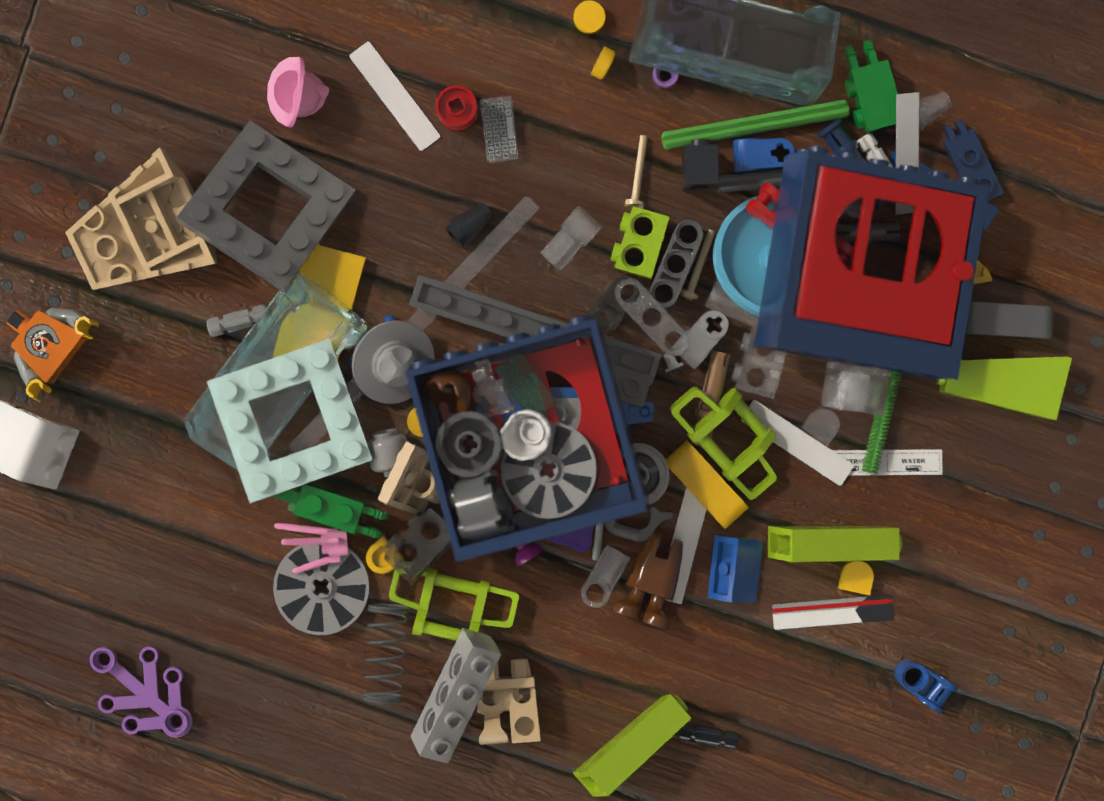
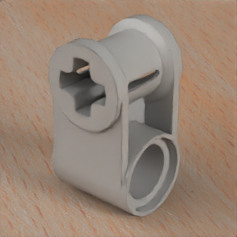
[671,310,729,369]

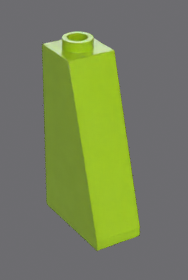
[936,357,1072,420]
[768,526,903,562]
[573,694,691,797]

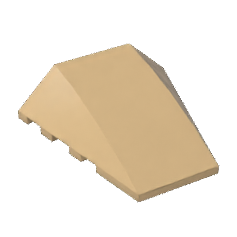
[65,147,217,290]

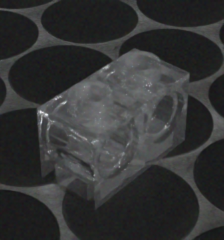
[731,327,787,399]

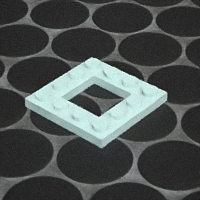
[207,339,372,504]

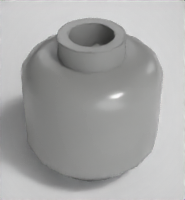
[367,428,407,477]

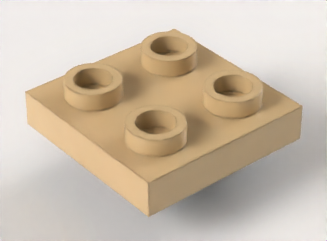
[378,441,440,517]

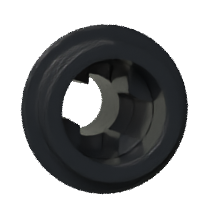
[445,202,493,247]

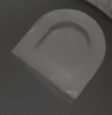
[801,408,840,446]

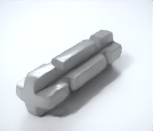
[207,304,269,337]

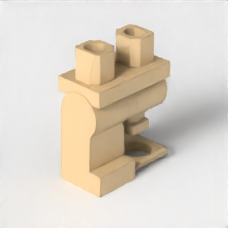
[477,658,541,745]

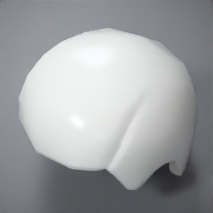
[500,409,553,461]

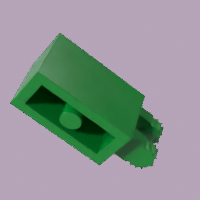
[844,40,898,135]

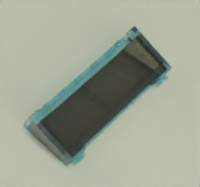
[629,0,841,106]

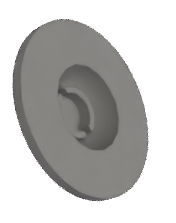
[352,320,435,404]

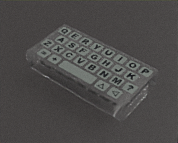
[480,96,519,164]

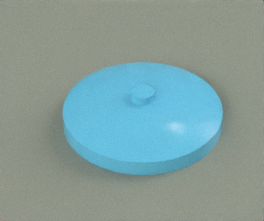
[713,196,836,318]

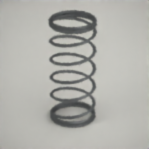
[362,603,409,704]

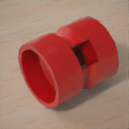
[435,85,479,132]

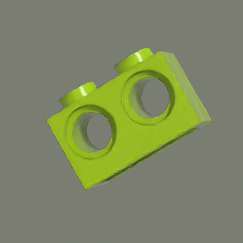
[610,206,670,280]

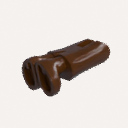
[612,532,683,630]

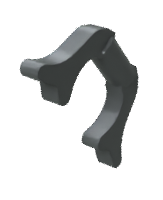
[604,507,673,542]

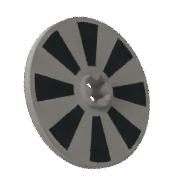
[501,422,597,519]
[273,545,369,635]

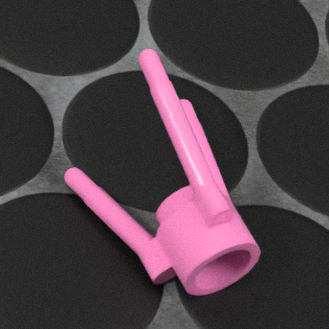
[274,523,348,574]

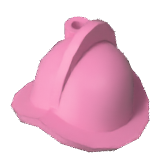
[267,57,329,128]

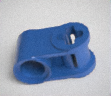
[733,138,795,173]
[895,659,958,715]

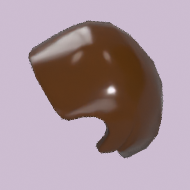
[422,369,472,414]

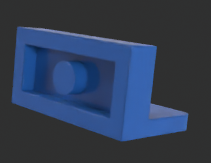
[707,535,763,603]

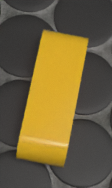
[665,440,749,530]

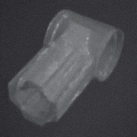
[540,205,603,271]
[580,545,631,608]

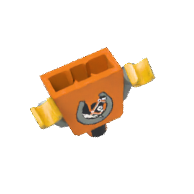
[6,307,99,403]

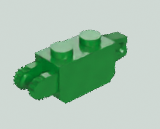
[274,483,389,539]

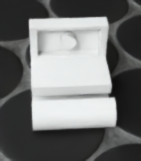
[0,399,79,490]

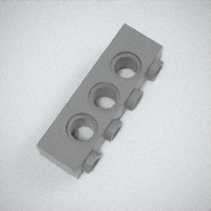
[410,628,501,764]

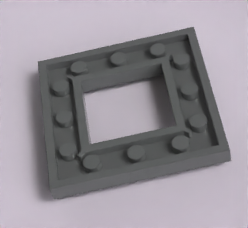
[176,120,356,292]

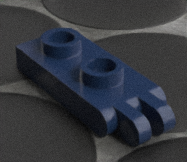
[943,119,1004,201]

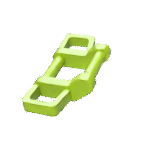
[670,387,777,500]
[389,564,519,641]

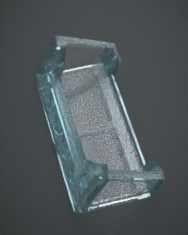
[184,271,368,470]

